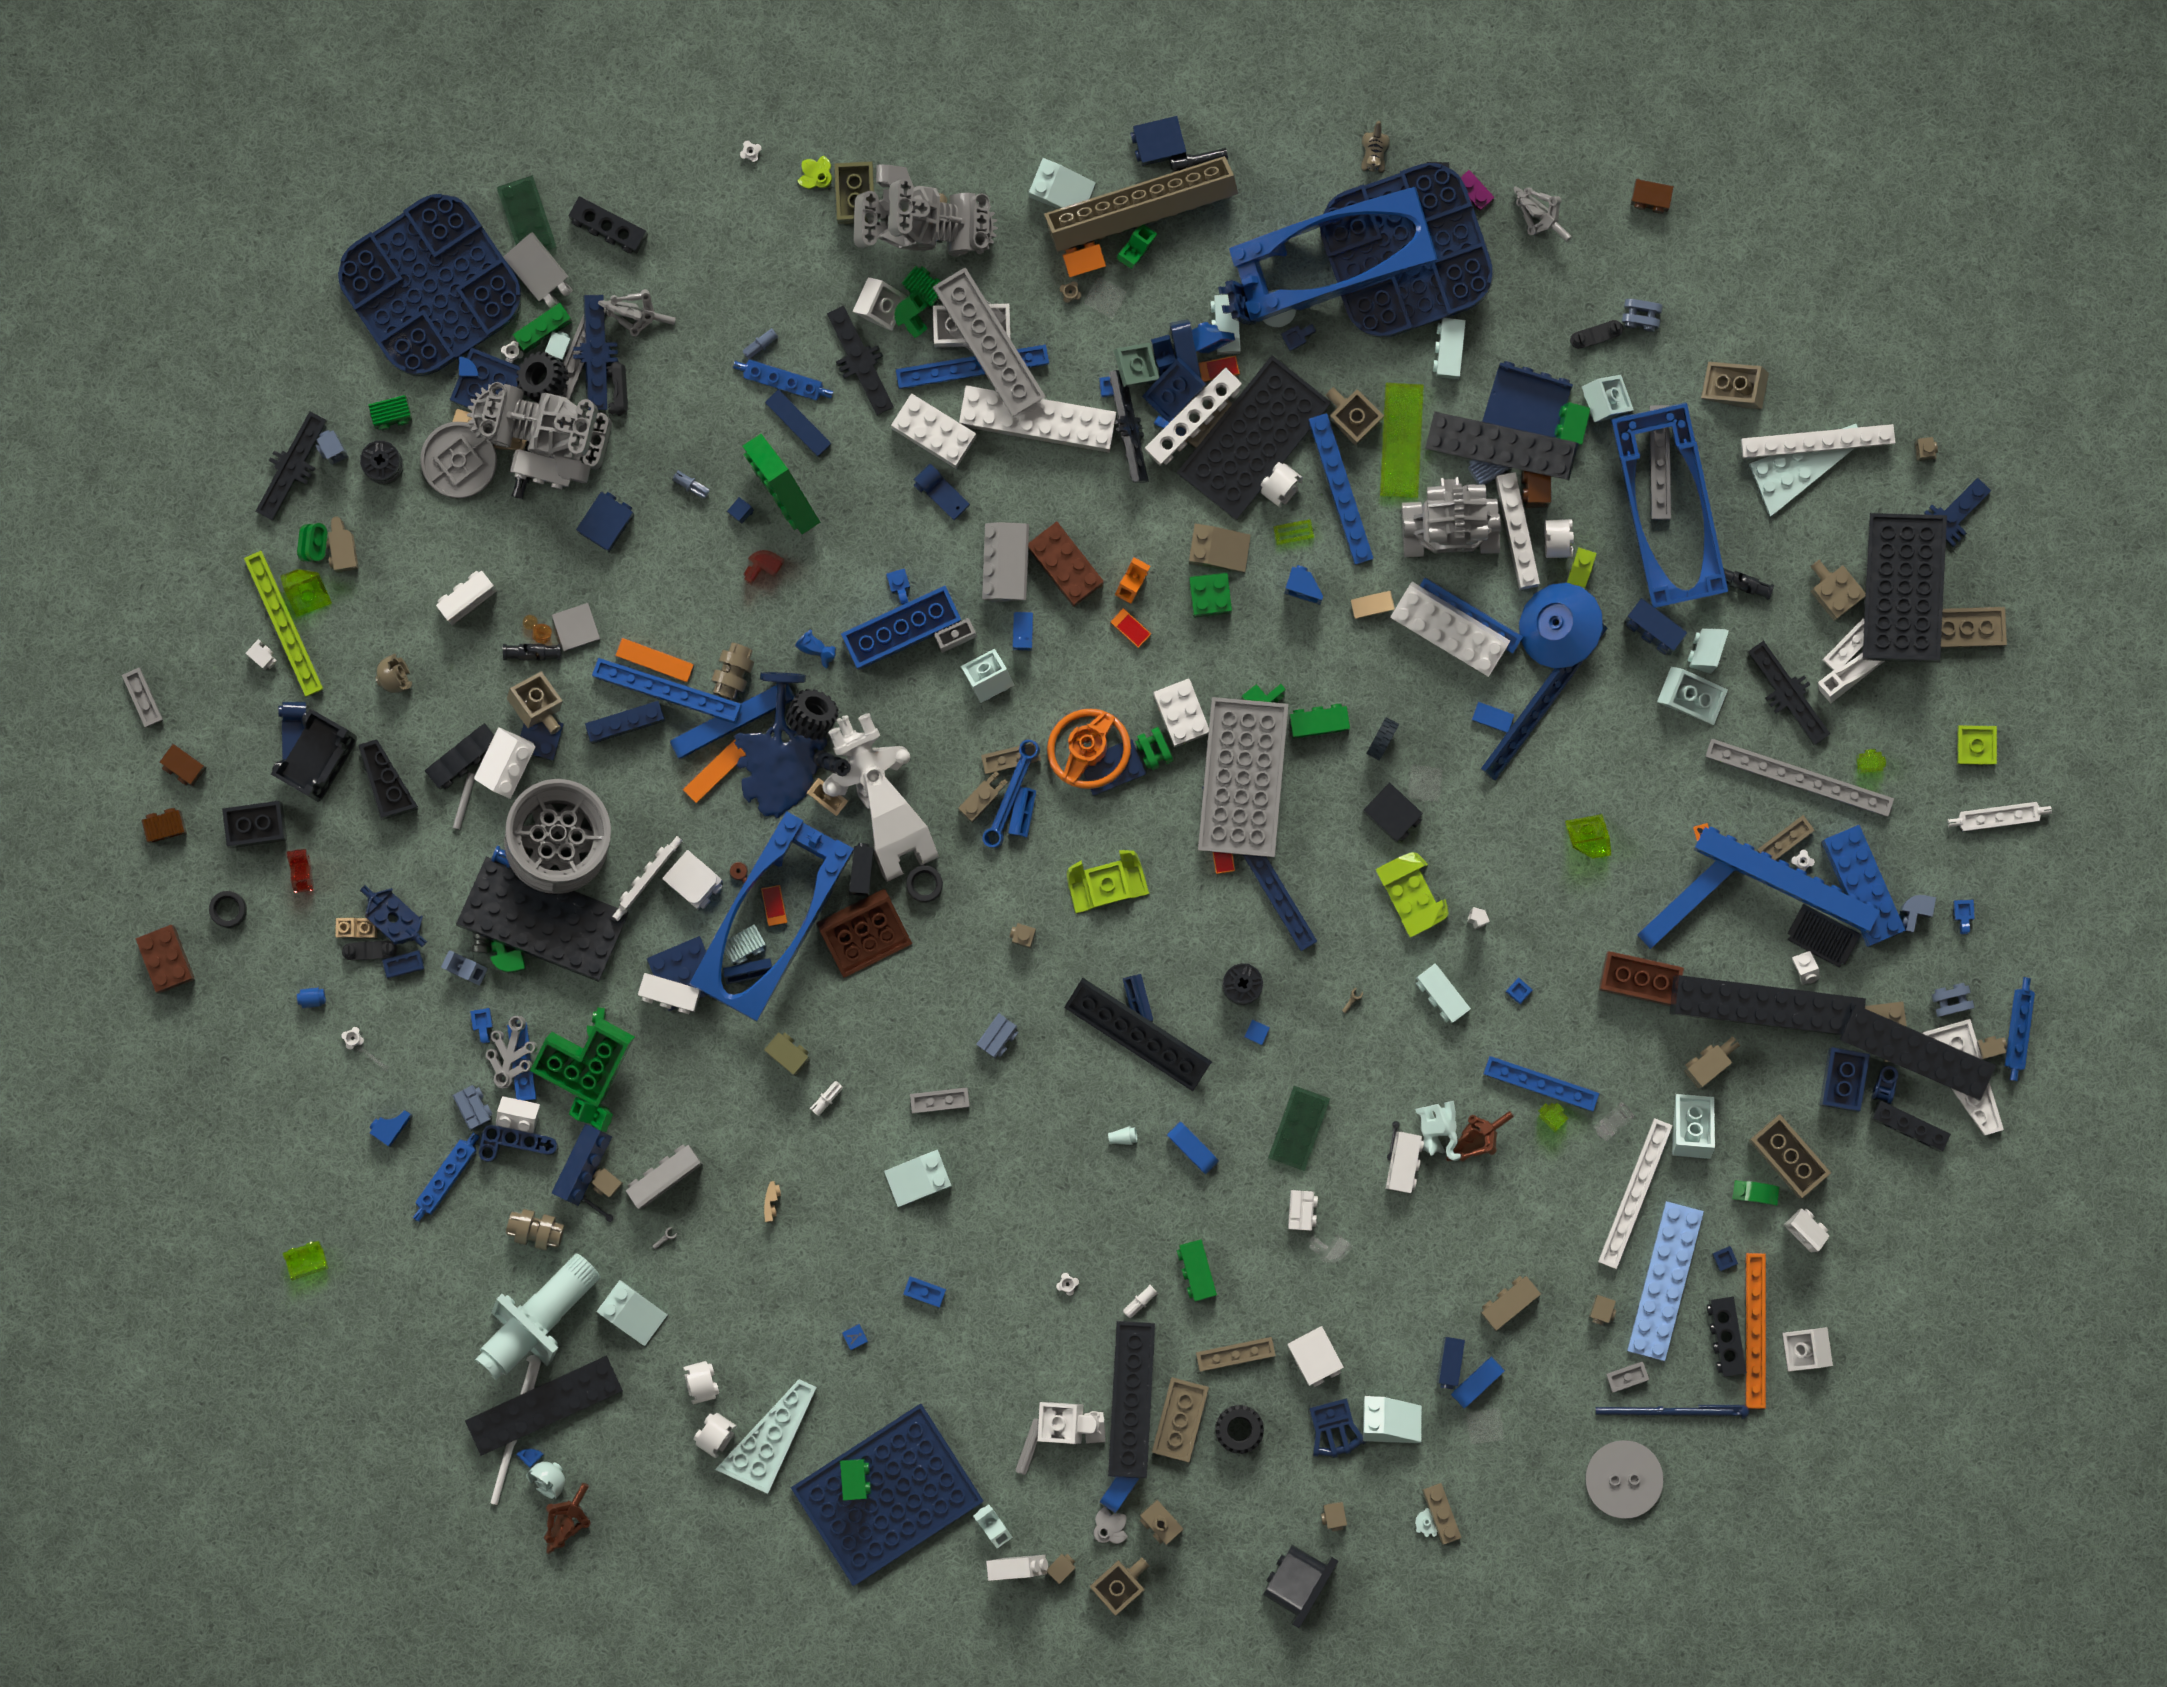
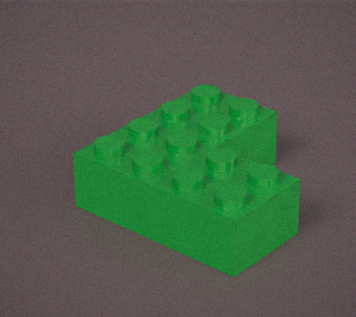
[742,434,821,535]
[530,1018,635,1107]

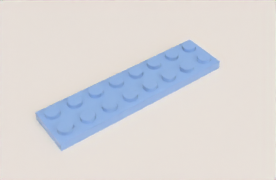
[1627,1201,1704,1361]

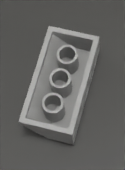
[982,522,1029,602]
[626,1144,703,1210]

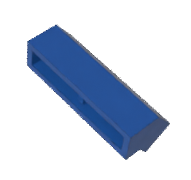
[1008,787,1037,837]

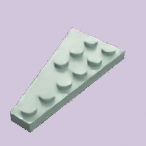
[1749,424,1858,517]
[715,1379,817,1494]

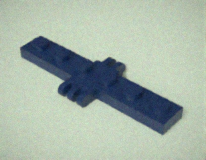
[573,295,618,410]
[1924,478,1991,547]

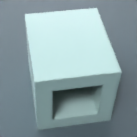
[545,331,572,363]

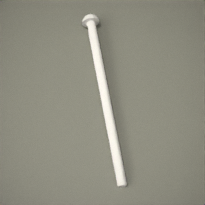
[490,1355,541,1505]

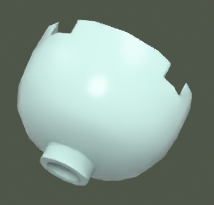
[526,1462,565,1499]

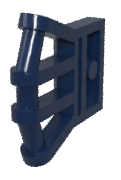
[1309,1398,1367,1458]

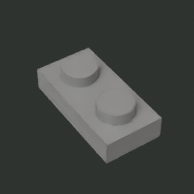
[1606,1361,1649,1392]

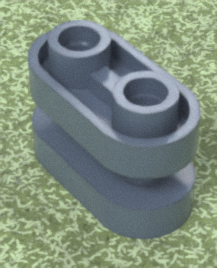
[1622,299,1663,332]
[1932,983,1975,1017]

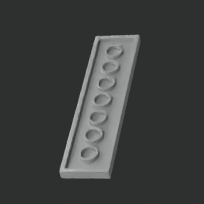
[933,267,1046,417]

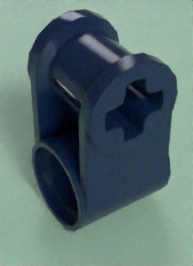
[1872,1066,1898,1104]

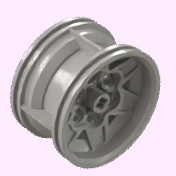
[504,779,611,894]

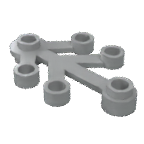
[486,1016,538,1089]

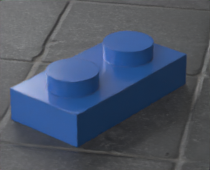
[903,1276,946,1308]

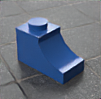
[1192,322,1235,354]
[369,1110,412,1147]

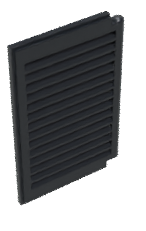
[1787,903,1861,968]

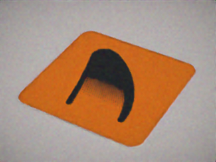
[1693,823,1709,841]

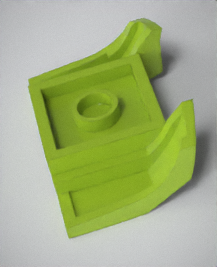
[1067,850,1149,913]
[1375,852,1449,938]

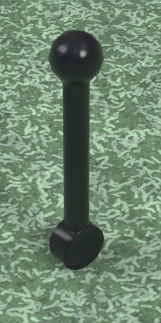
[1387,1121,1400,1161]
[581,1195,613,1222]

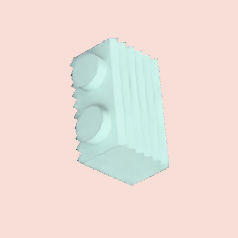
[725,924,766,965]

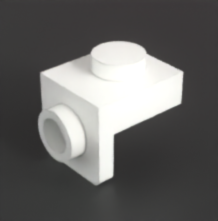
[1792,951,1820,985]
[1084,1411,1105,1443]

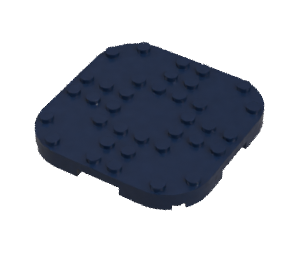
[1320,163,1494,338]
[338,194,521,376]

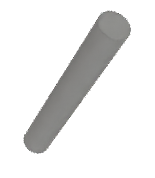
[453,773,476,830]

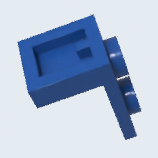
[1013,612,1033,651]

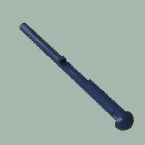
[1595,1405,1749,1419]

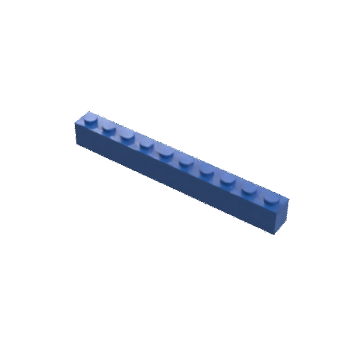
[1694,827,1880,934]

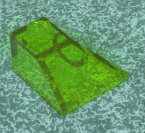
[280,569,332,617]
[1565,814,1611,859]

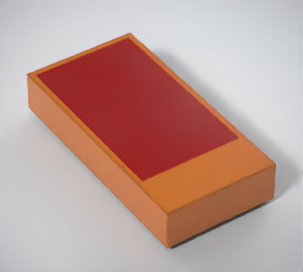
[1198,356,1240,382]
[1110,608,1151,648]
[1212,852,1235,874]
[761,885,788,927]

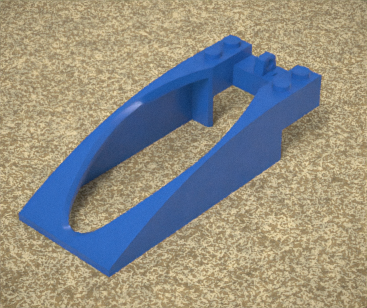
[1229,187,1438,322]
[1611,402,1728,608]
[690,811,854,1022]

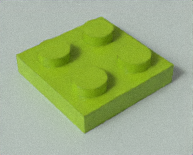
[1957,725,1997,765]

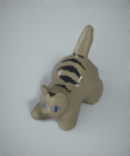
[1361,121,1390,173]

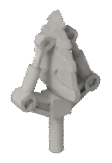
[1514,186,1572,242]
[598,289,675,336]

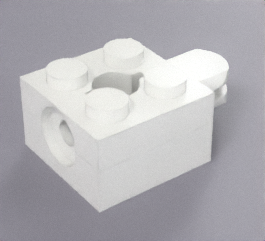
[1037,1402,1100,1444]

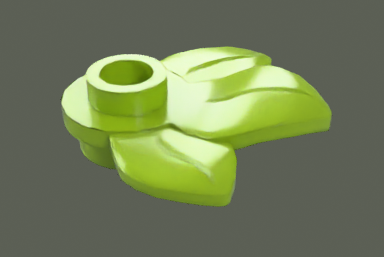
[797,156,832,189]

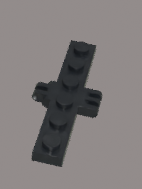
[827,305,894,416]
[1109,370,1149,483]
[255,411,327,521]
[1747,640,1830,745]

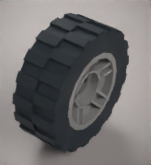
[1366,717,1399,761]

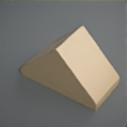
[807,778,848,816]

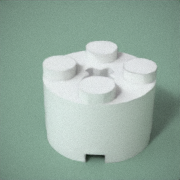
[1260,462,1303,508]
[1544,519,1574,558]
[683,1361,719,1404]
[693,1413,737,1458]

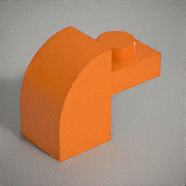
[1115,557,1151,604]

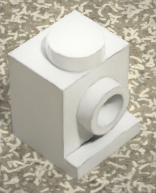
[246,639,277,670]

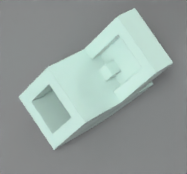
[973,1505,1013,1548]

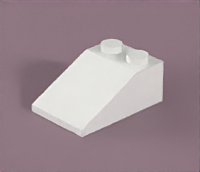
[1784,1208,1829,1252]

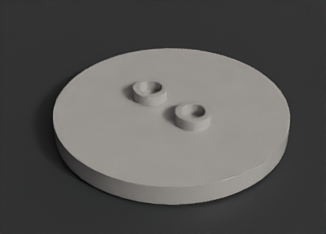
[420,422,497,498]
[1585,1440,1663,1518]

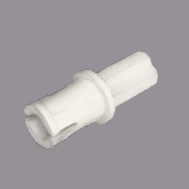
[810,1081,843,1116]
[1123,1285,1158,1318]

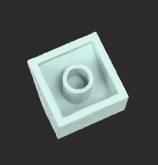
[1582,375,1634,422]
[961,649,1014,703]

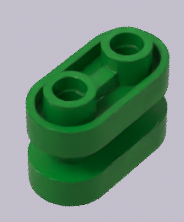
[297,523,328,562]
[1135,727,1174,770]

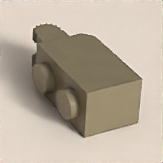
[326,516,359,572]
[958,771,1008,823]

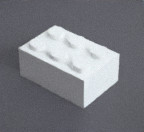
[1153,679,1209,748]

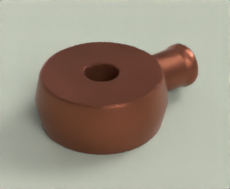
[730,862,748,883]

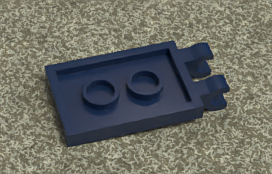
[1218,280,1256,325]

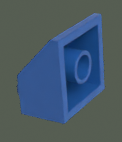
[1284,565,1323,605]

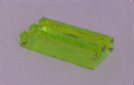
[1273,519,1314,545]

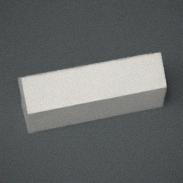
[1467,907,1490,929]

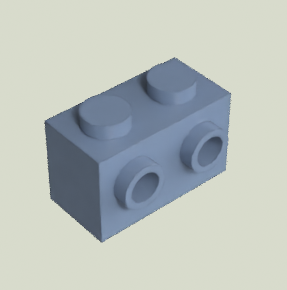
[316,430,348,465]

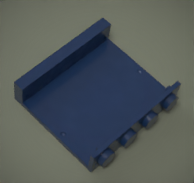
[1482,361,1573,438]

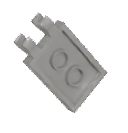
[503,232,573,308]

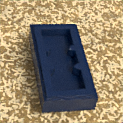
[382,950,425,979]

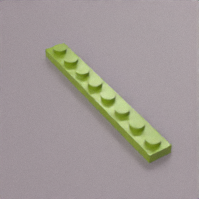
[244,551,324,697]

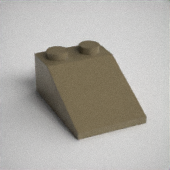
[1701,362,1769,409]
[1189,524,1251,572]

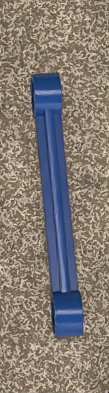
[982,740,1040,848]

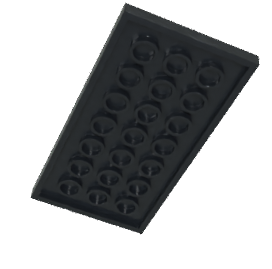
[1177,355,1331,520]
[1863,513,1947,663]
[456,856,629,982]

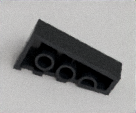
[358,739,418,820]

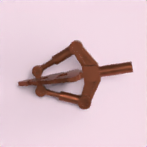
[1446,1111,1514,1161]
[544,1483,591,1554]

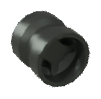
[471,933,491,953]

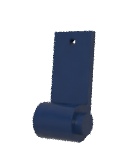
[913,464,970,520]
[278,702,306,760]

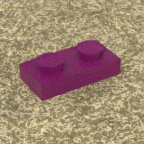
[1460,170,1495,211]

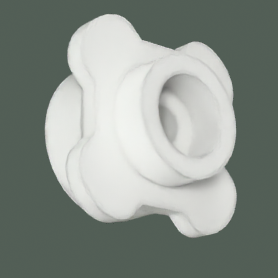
[740,141,761,162]
[501,341,523,363]
[1791,850,1815,871]
[342,1027,364,1050]
[1056,1273,1079,1296]

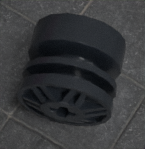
[360,441,403,485]
[1222,963,1263,1006]

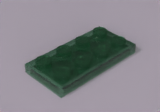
[497,175,557,250]
[1268,1086,1330,1171]

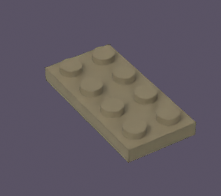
[1941,607,2007,648]
[1152,1377,1209,1462]

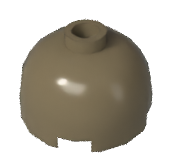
[376,654,412,693]

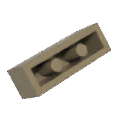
[1480,1276,1541,1331]

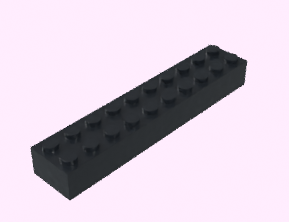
[1670,975,1866,1035]

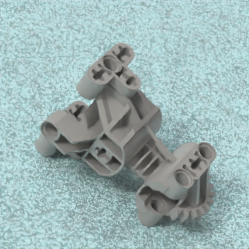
[854,164,998,257]
[467,382,612,483]
[1401,477,1501,557]

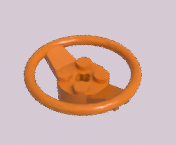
[1047,709,1131,789]

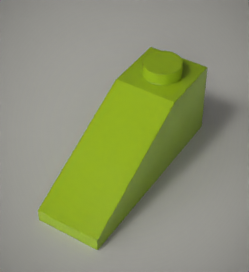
[1566,547,1597,589]

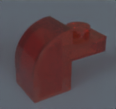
[743,550,785,585]
[287,849,313,893]

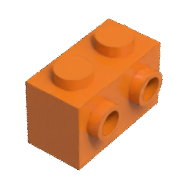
[1063,241,1106,277]

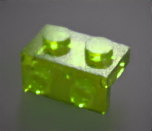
[282,1241,329,1281]

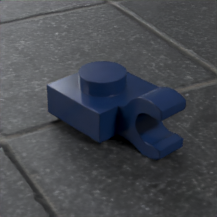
[1281,324,1316,351]

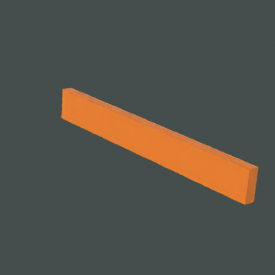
[1746,1253,1766,1409]

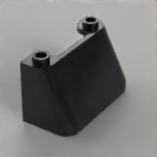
[271,708,357,802]

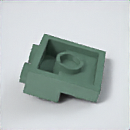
[1114,343,1159,387]

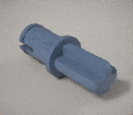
[742,328,778,359]
[672,470,710,498]

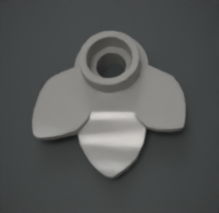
[1093,1507,1127,1544]

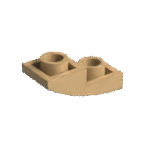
[1351,591,1395,619]
[336,918,377,938]
[764,1181,781,1222]

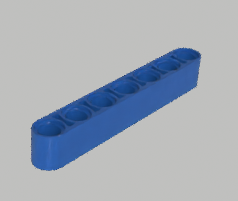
[670,683,795,759]
[1637,861,1734,949]

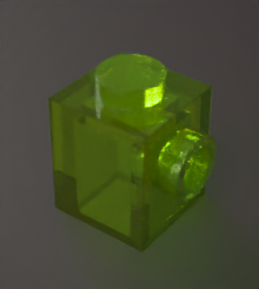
[1856,749,1886,775]
[1538,1102,1569,1133]

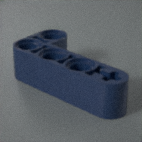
[1169,319,1203,395]
[479,1125,558,1162]

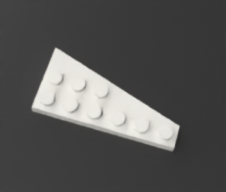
[1923,1019,2004,1135]

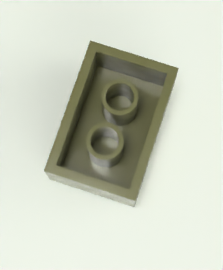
[834,162,874,224]

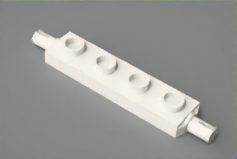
[1948,802,2052,832]
[612,836,683,921]

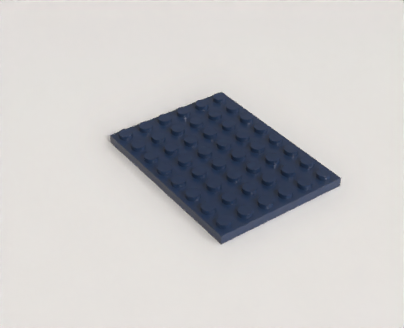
[791,1403,984,1586]

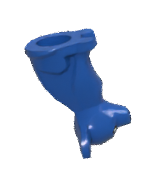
[795,629,836,668]

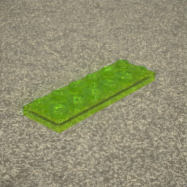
[1380,382,1424,498]

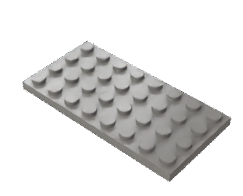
[1198,697,1288,857]

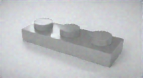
[122,668,163,728]
[910,1088,970,1114]

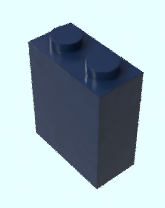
[1130,116,1186,166]
[576,492,634,552]
[1436,1337,1465,1389]

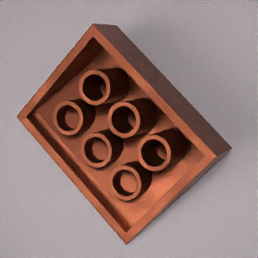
[816,888,912,978]

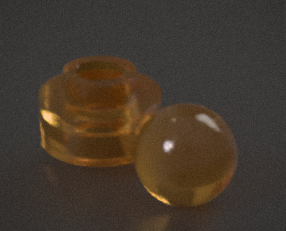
[522,615,552,644]

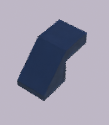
[1151,335,1176,376]

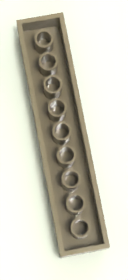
[1044,156,1238,252]

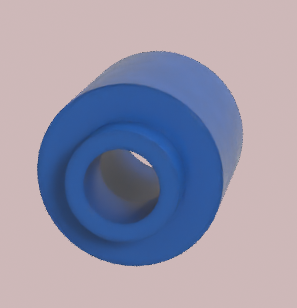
[297,987,326,1008]

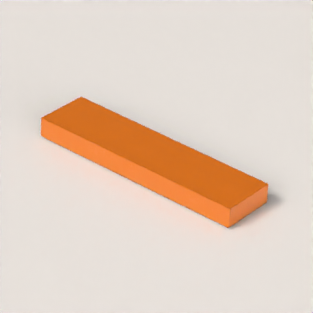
[615,638,694,683]
[683,739,746,804]

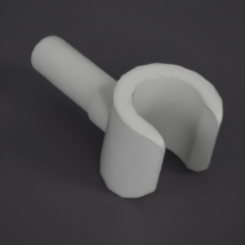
[653,1227,677,1249]

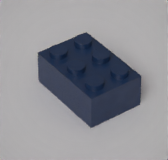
[1624,598,1687,655]
[1819,1047,1870,1112]

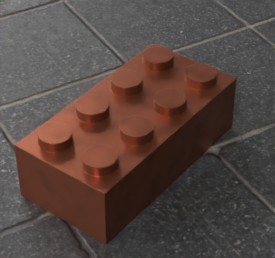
[1028,521,1104,607]
[1599,951,1684,1006]

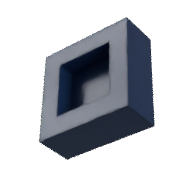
[727,497,754,524]
[1712,1246,1738,1271]

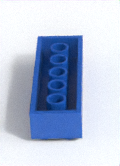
[841,586,962,671]
[1821,825,1906,947]

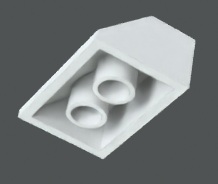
[436,571,497,625]
[474,727,535,799]

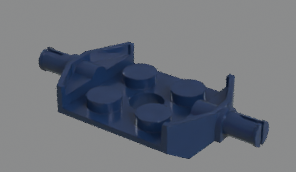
[360,885,427,947]

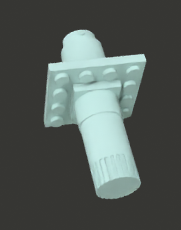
[475,1253,600,1380]

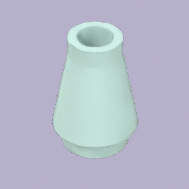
[1108,1126,1137,1145]

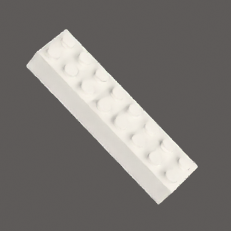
[959,386,1116,453]

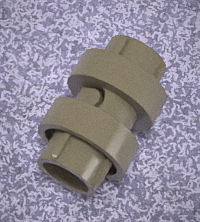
[711,642,755,701]
[506,1209,565,1251]

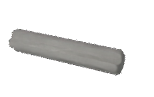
[1015,1418,1039,1475]

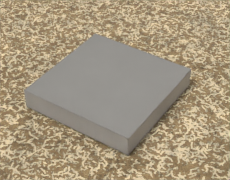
[552,603,600,652]

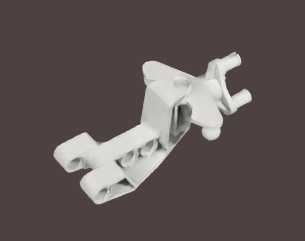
[823,713,939,882]

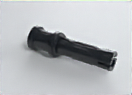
[1170,148,1228,173]

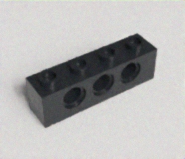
[568,196,647,254]
[1870,1101,1951,1152]
[1706,1296,1747,1377]

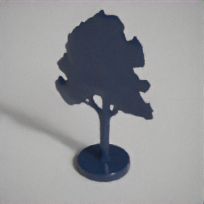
[734,672,827,818]

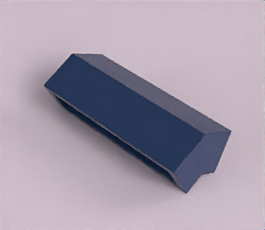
[723,958,772,985]
[1123,974,1153,1021]

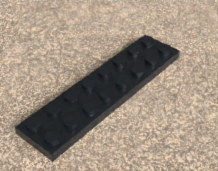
[1425,411,1579,481]
[1064,978,1212,1091]
[1840,1004,1996,1101]
[1108,1321,1155,1479]
[465,1355,623,1456]

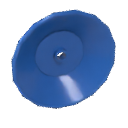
[1519,583,1603,669]

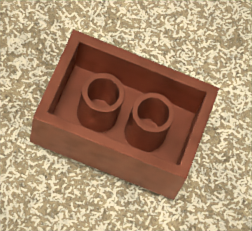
[135,924,195,994]

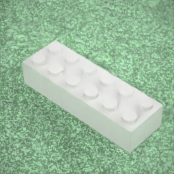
[1390,582,1510,677]

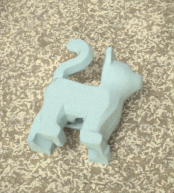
[1415,1101,1461,1161]

